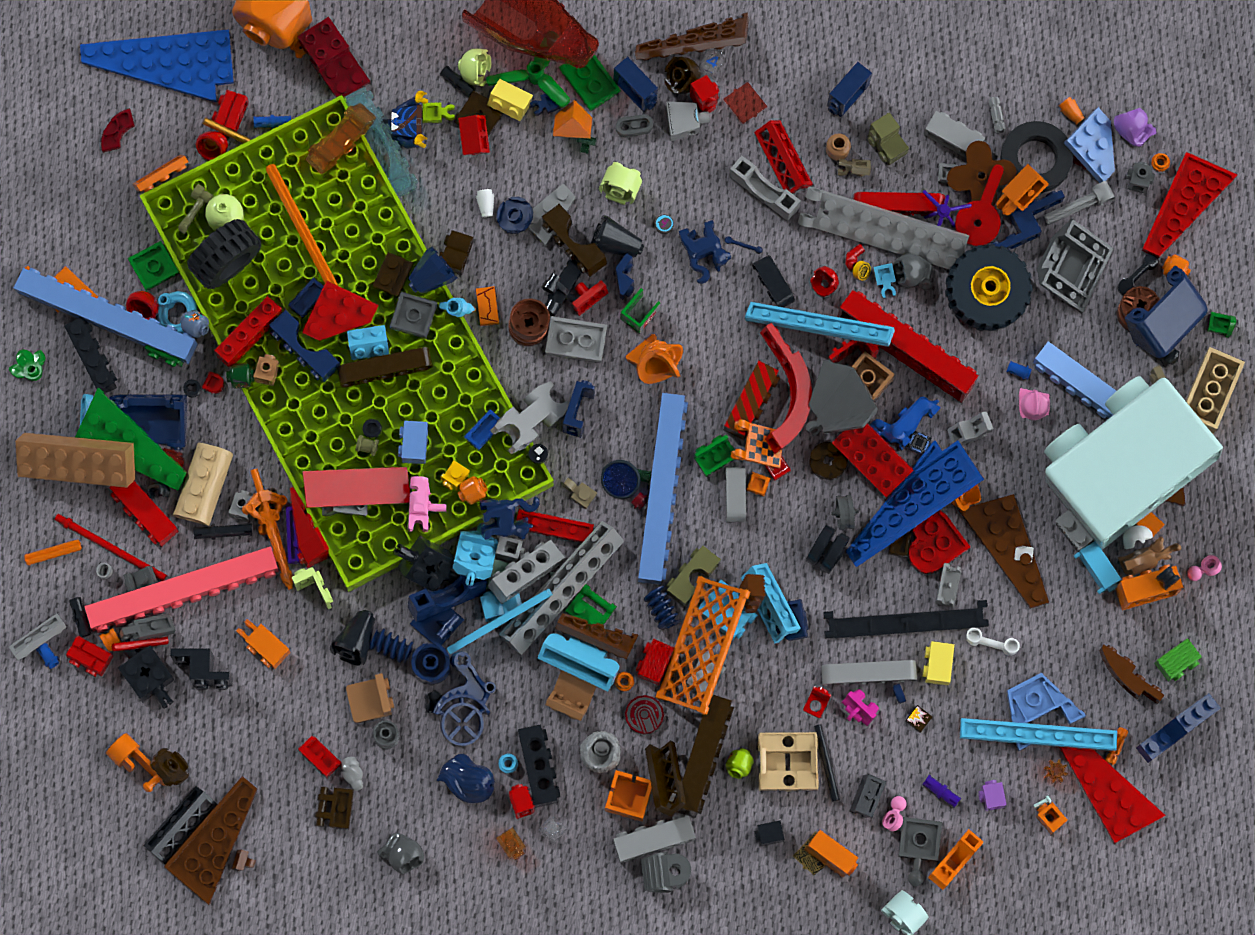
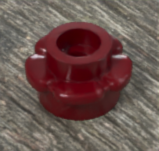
[631,492,648,509]

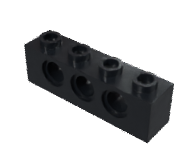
[518,724,561,808]

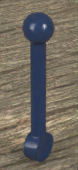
[725,236,763,254]

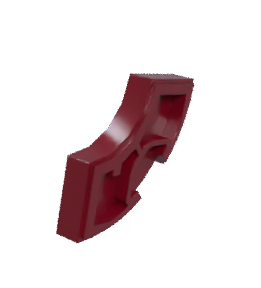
[101,108,135,153]

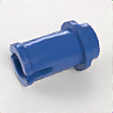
[1006,361,1032,380]
[36,643,59,669]

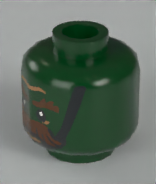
[226,363,255,389]

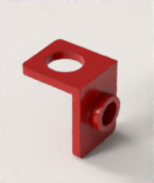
[803,687,831,718]

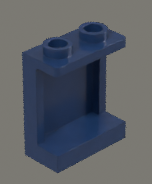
[563,380,595,438]

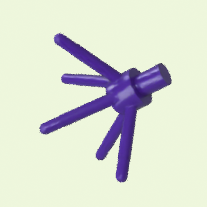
[923,190,972,228]

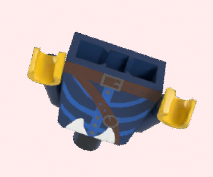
[381,91,428,149]

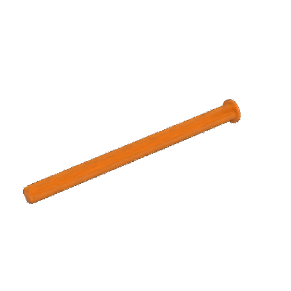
[266,164,338,285]

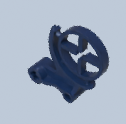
[433,652,496,746]

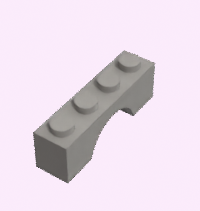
[729,156,801,221]

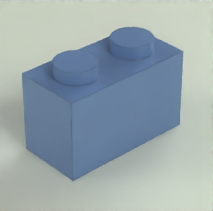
[398,421,428,464]

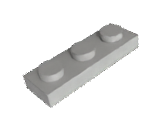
[9,614,67,661]

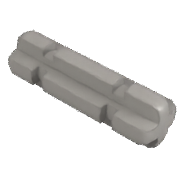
[989,97,1005,133]

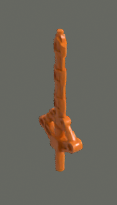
[242,469,293,590]

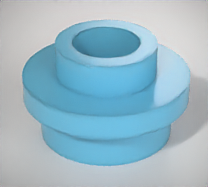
[498,754,518,774]

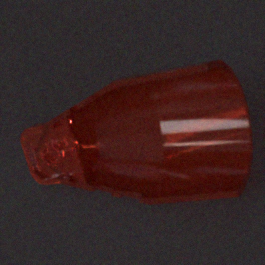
[462,0,599,68]

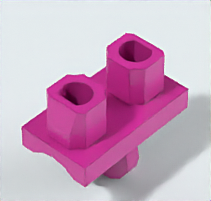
[842,689,879,726]

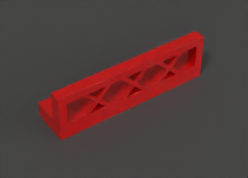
[754,120,813,194]

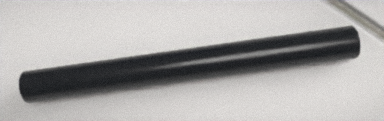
[814,724,840,802]

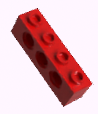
[214,296,282,368]

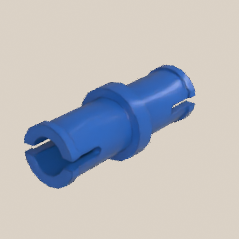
[253,114,291,129]

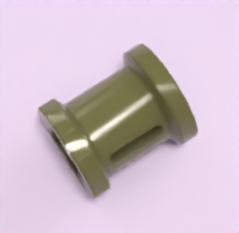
[355,435,379,457]

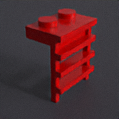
[828,340,879,363]

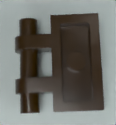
[315,787,354,830]

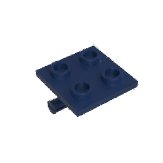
[410,608,464,646]

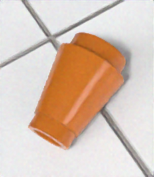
[1059,97,1085,125]

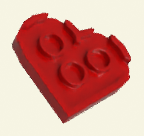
[908,511,970,574]

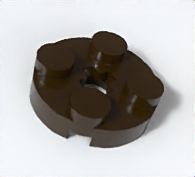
[809,442,848,480]
[150,748,189,787]

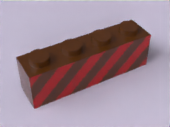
[723,360,780,440]

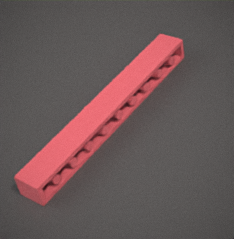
[84,546,279,633]

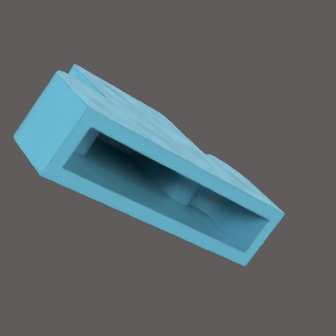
[538,633,620,692]

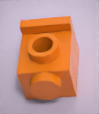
[1036,802,1068,835]

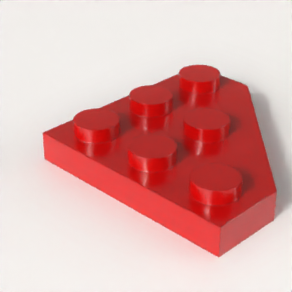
[302,280,379,341]

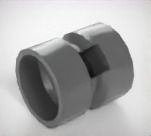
[373,720,400,750]

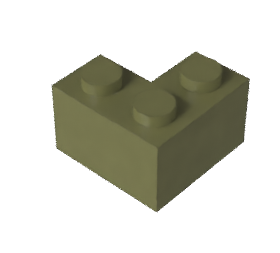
[867,112,909,165]

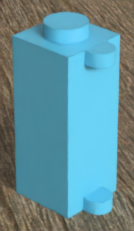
[1074,541,1121,594]

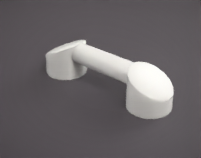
[966,628,1020,656]

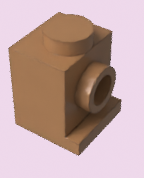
[253,354,279,386]

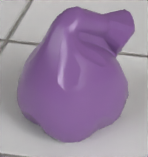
[1114,108,1157,147]

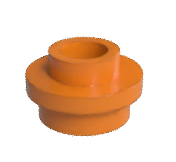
[1151,153,1170,172]
[615,672,634,691]

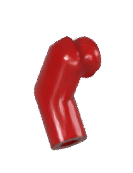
[845,244,865,270]

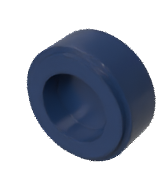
[892,684,906,704]

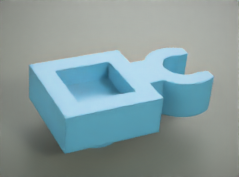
[874,263,896,298]

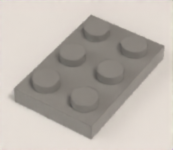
[545,316,607,363]

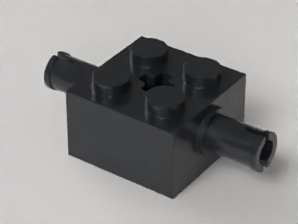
[394,536,460,591]
[118,640,174,709]

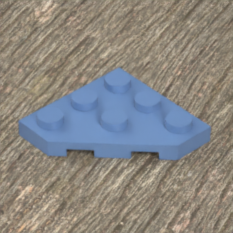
[1064,107,1115,183]

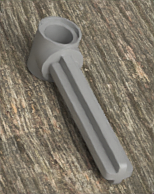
[1044,181,1116,225]

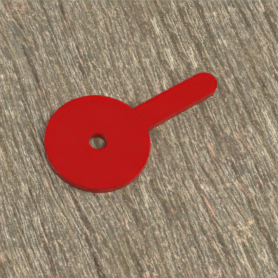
[955,164,1004,246]

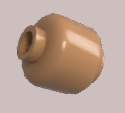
[826,134,851,161]

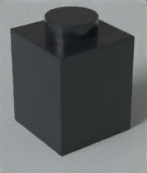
[754,820,785,846]

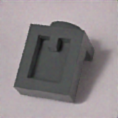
[123,566,157,592]

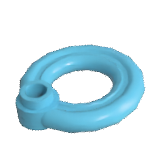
[157,291,198,334]

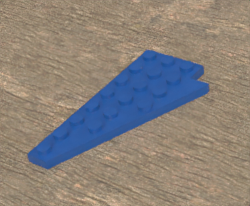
[80,29,234,102]
[846,440,984,567]

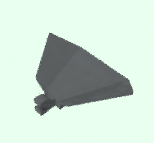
[805,360,878,436]

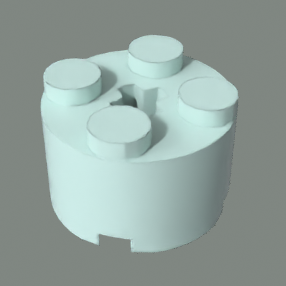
[881,890,929,935]

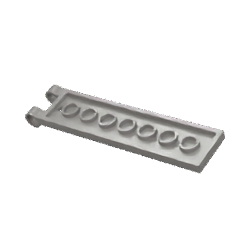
[797,187,969,269]

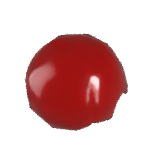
[810,266,839,297]

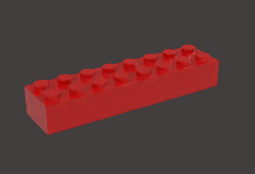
[837,290,979,403]

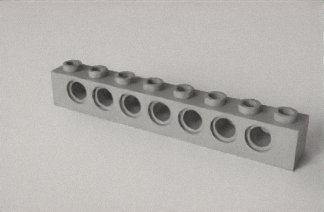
[499,521,624,655]

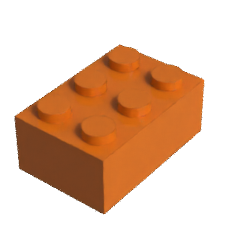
[1115,564,1183,611]

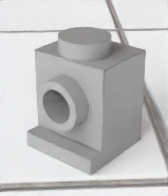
[228,490,252,522]
[495,536,525,563]

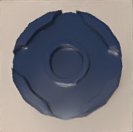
[496,196,534,234]

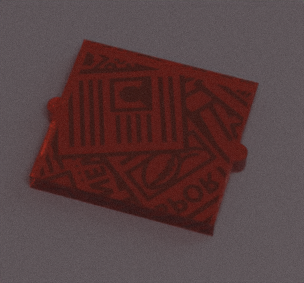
[723,82,767,124]

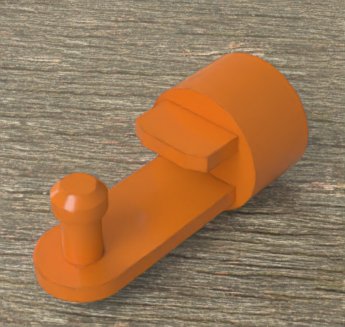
[106,733,165,792]

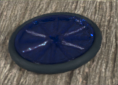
[601,460,640,499]

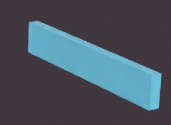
[447,589,553,654]

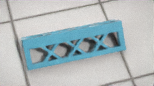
[741,563,801,643]

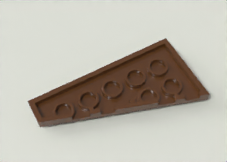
[959,494,1049,609]

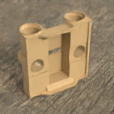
[758,732,819,792]

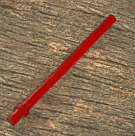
[54,513,168,581]

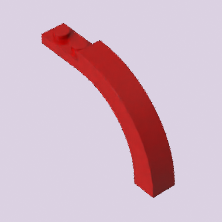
[760,323,812,454]

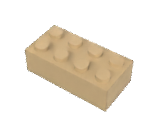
[1186,347,1245,434]

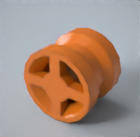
[99,628,121,652]

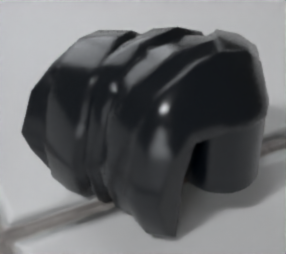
[1156,348,1180,367]
[146,482,171,500]
[424,690,443,713]

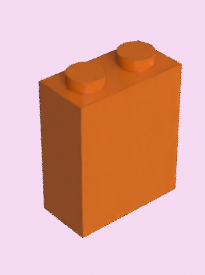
[805,830,858,877]

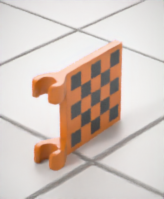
[731,419,782,469]

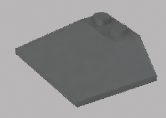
[1037,219,1114,313]

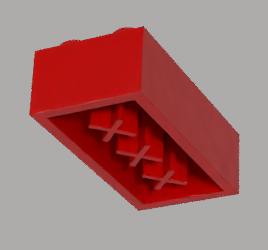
[832,423,914,497]

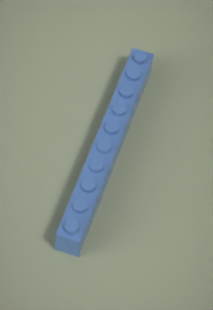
[14,268,198,364]
[638,393,688,585]

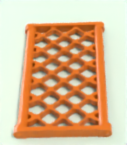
[655,576,750,715]

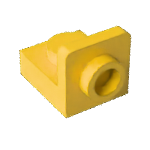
[441,461,470,491]

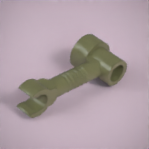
[178,184,214,234]

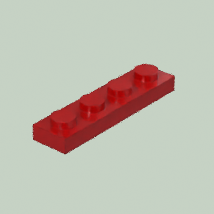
[516,509,594,543]

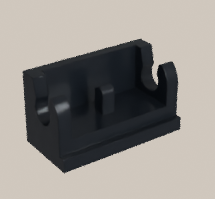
[849,774,886,818]

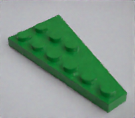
[75,388,187,491]

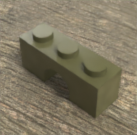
[666,545,721,607]

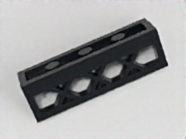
[143,786,218,865]

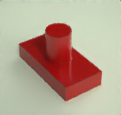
[572,280,608,316]

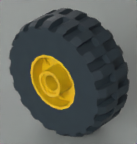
[945,244,1033,331]

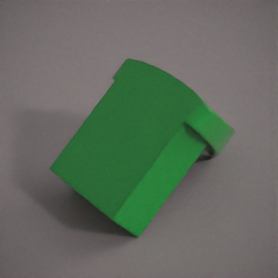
[1207,312,1236,338]

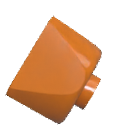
[232,0,313,49]

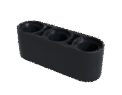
[752,255,795,308]

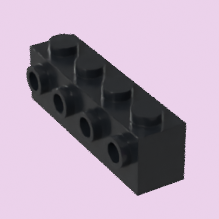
[64,317,117,394]

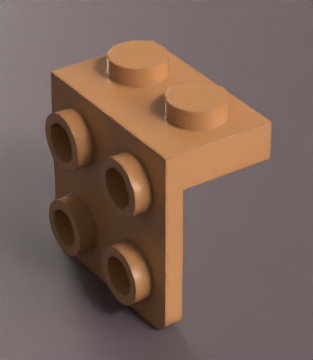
[545,670,597,721]
[346,673,394,723]

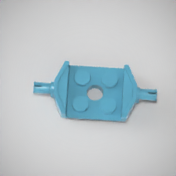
[453,523,498,586]

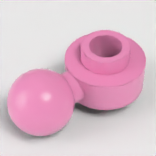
[1187,555,1222,581]
[882,796,906,832]

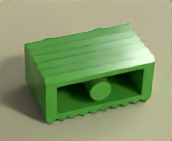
[1154,638,1202,682]

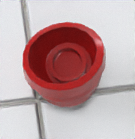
[196,131,228,161]
[126,291,159,320]

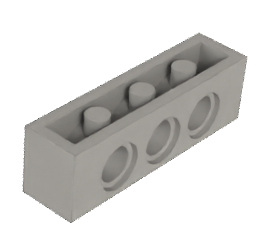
[488,540,565,604]

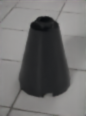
[591,214,644,257]
[330,610,375,666]

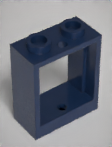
[613,56,658,112]
[827,62,872,117]

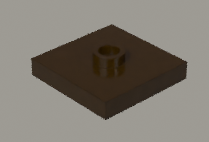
[454,91,504,137]

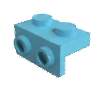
[347,325,389,360]

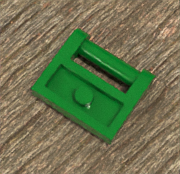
[565,584,617,625]

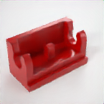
[458,115,490,155]
[298,736,342,778]

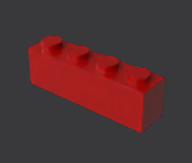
[109,481,179,547]

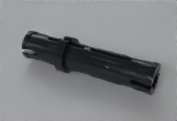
[193,523,252,540]

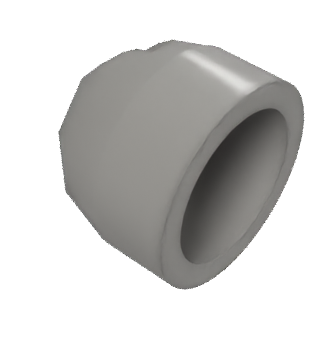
[96,563,113,579]

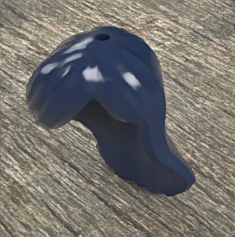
[436,753,495,803]

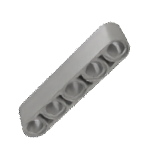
[821,660,917,686]

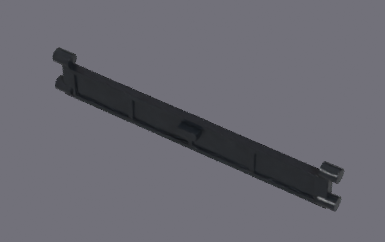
[823,600,989,639]

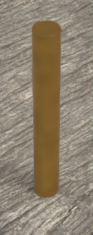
[202,117,252,144]

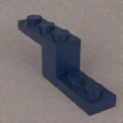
[992,190,1065,251]
[1136,693,1221,763]

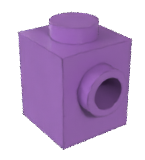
[978,780,1006,811]

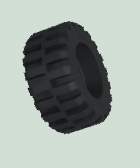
[187,219,261,289]

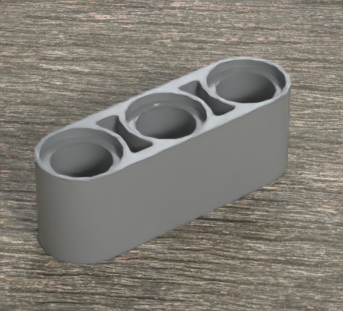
[725,467,746,522]

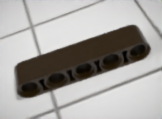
[337,347,433,387]

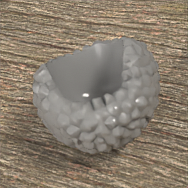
[580,731,621,773]

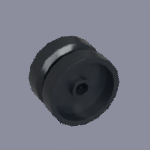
[806,524,850,574]

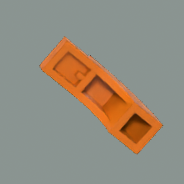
[928,829,983,890]

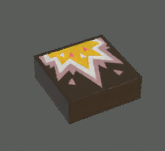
[905,705,932,733]

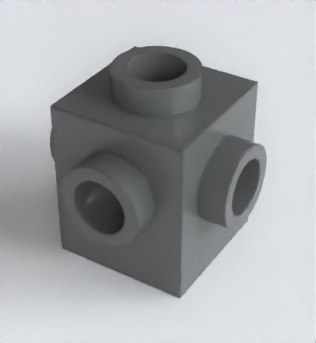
[1126,162,1155,193]

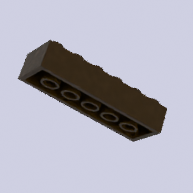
[675,695,734,818]

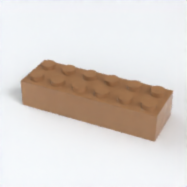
[15,433,135,487]

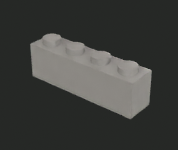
[613,814,696,863]

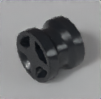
[1155,566,1180,590]

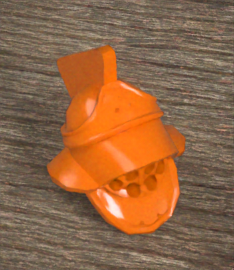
[626,334,683,384]

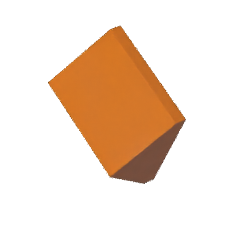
[553,100,592,139]

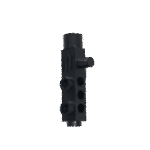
[541,259,581,317]

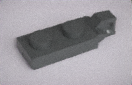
[119,614,176,641]

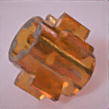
[1044,759,1068,784]

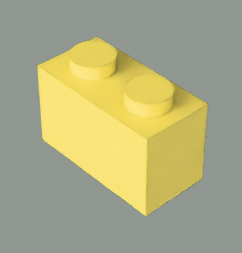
[487,79,533,121]
[922,641,955,685]

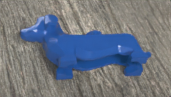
[870,396,941,451]

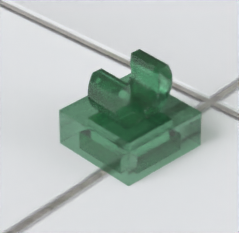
[576,137,598,154]

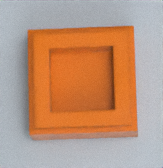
[746,472,771,497]

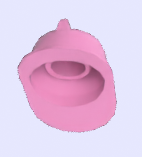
[1019,388,1050,420]

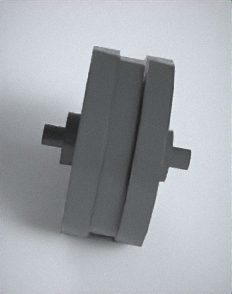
[831,495,859,530]

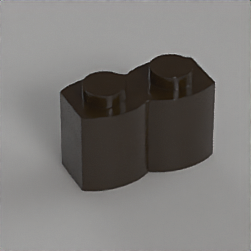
[439,230,474,275]

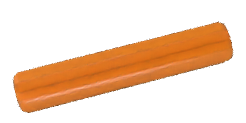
[24,539,82,565]

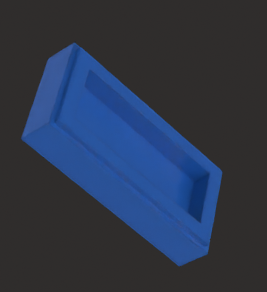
[464,409,500,451]

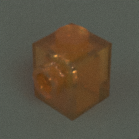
[496,827,526,860]

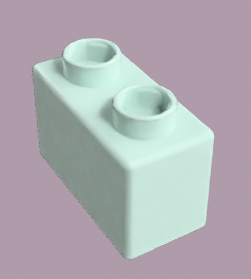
[1044,376,1223,549]

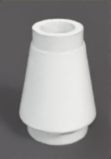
[476,189,494,218]

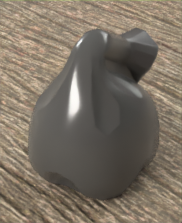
[893,254,933,290]
[377,833,424,874]

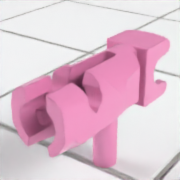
[408,476,446,532]

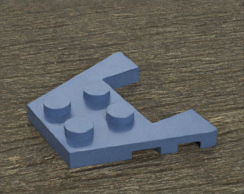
[1006,673,1086,751]

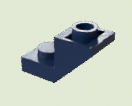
[616,253,635,300]

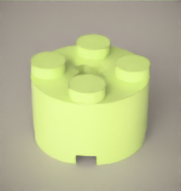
[599,162,642,205]

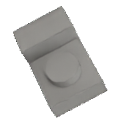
[947,412,994,445]

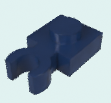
[530,94,561,116]

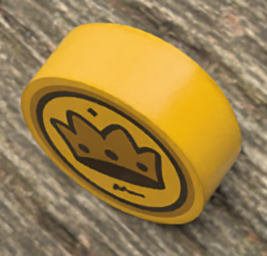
[853,261,871,281]

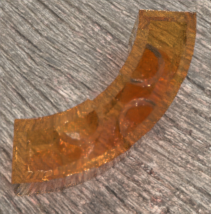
[305,103,377,175]

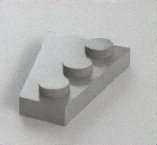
[528,184,576,247]

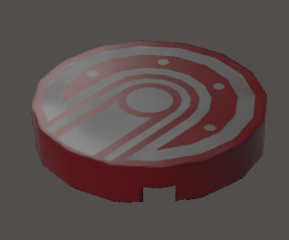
[625,695,664,735]

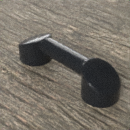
[1117,254,1158,295]

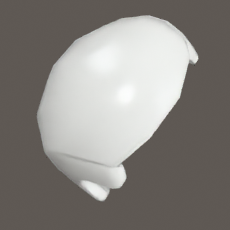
[1123,525,1153,549]

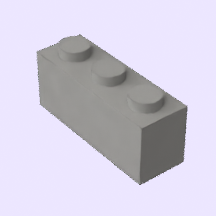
[924,111,985,158]

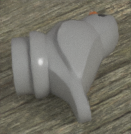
[341,757,363,791]

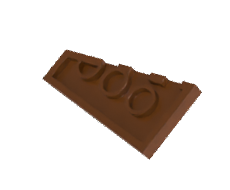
[555,613,638,660]

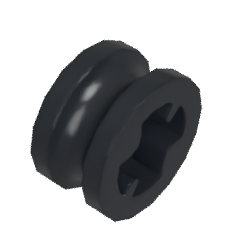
[183,379,201,398]

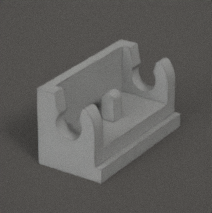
[935,563,961,608]

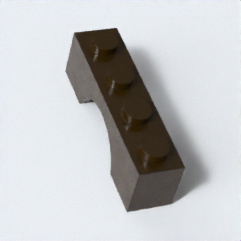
[542,203,607,277]

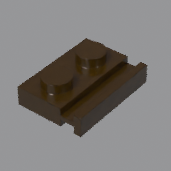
[373,252,414,298]

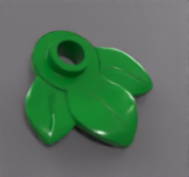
[9,349,45,381]

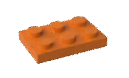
[133,155,188,193]

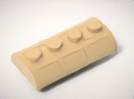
[173,443,233,526]

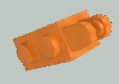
[996,164,1049,216]
[236,619,291,669]

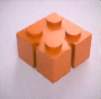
[605,770,652,822]

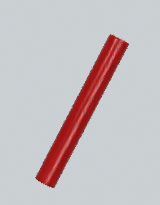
[112,637,169,651]

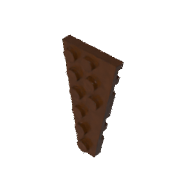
[635,12,749,60]
[164,776,258,905]

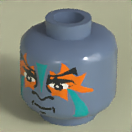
[180,310,209,338]

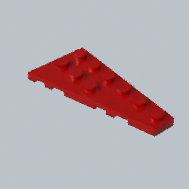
[1141,152,1238,258]
[1059,747,1166,844]

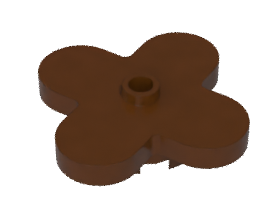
[947,141,1016,206]

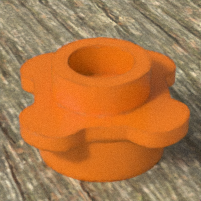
[290,39,306,59]

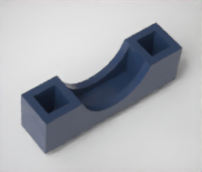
[269,310,340,383]
[407,575,487,623]

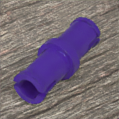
[922,775,961,808]

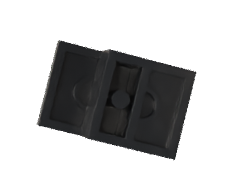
[170,648,233,690]

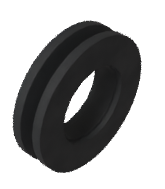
[1000,121,1073,193]

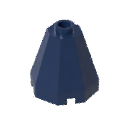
[409,246,457,294]

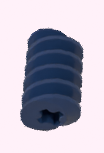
[644,586,682,629]
[369,628,413,664]

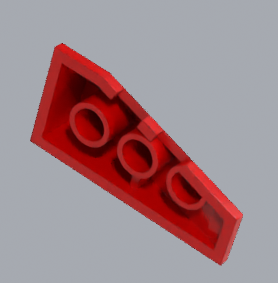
[289,487,329,568]

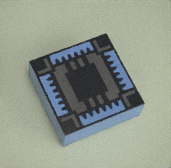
[906,431,932,455]

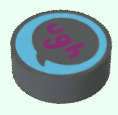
[655,214,674,234]

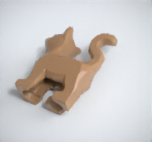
[1117,537,1182,576]

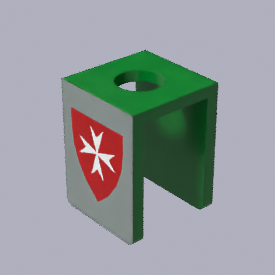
[620,288,661,334]

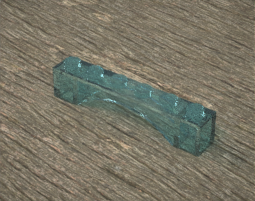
[344,87,418,198]

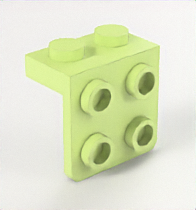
[292,567,333,609]

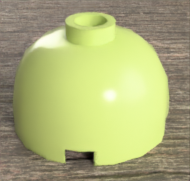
[458,49,491,86]
[205,194,244,231]

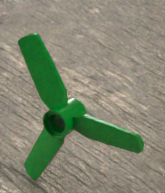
[486,31,570,108]

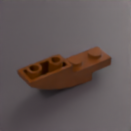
[1099,644,1164,704]

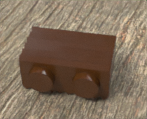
[738,574,766,613]

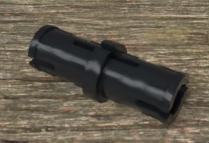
[440,66,476,98]
[69,597,92,638]

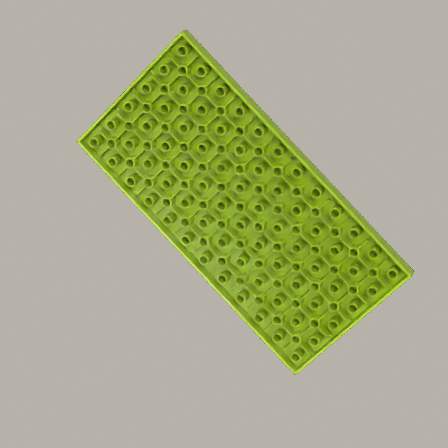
[139,95,554,592]

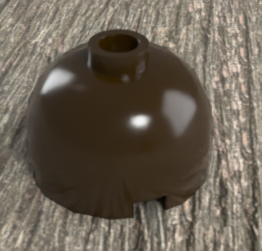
[664,56,701,94]

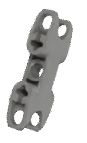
[490,381,570,454]

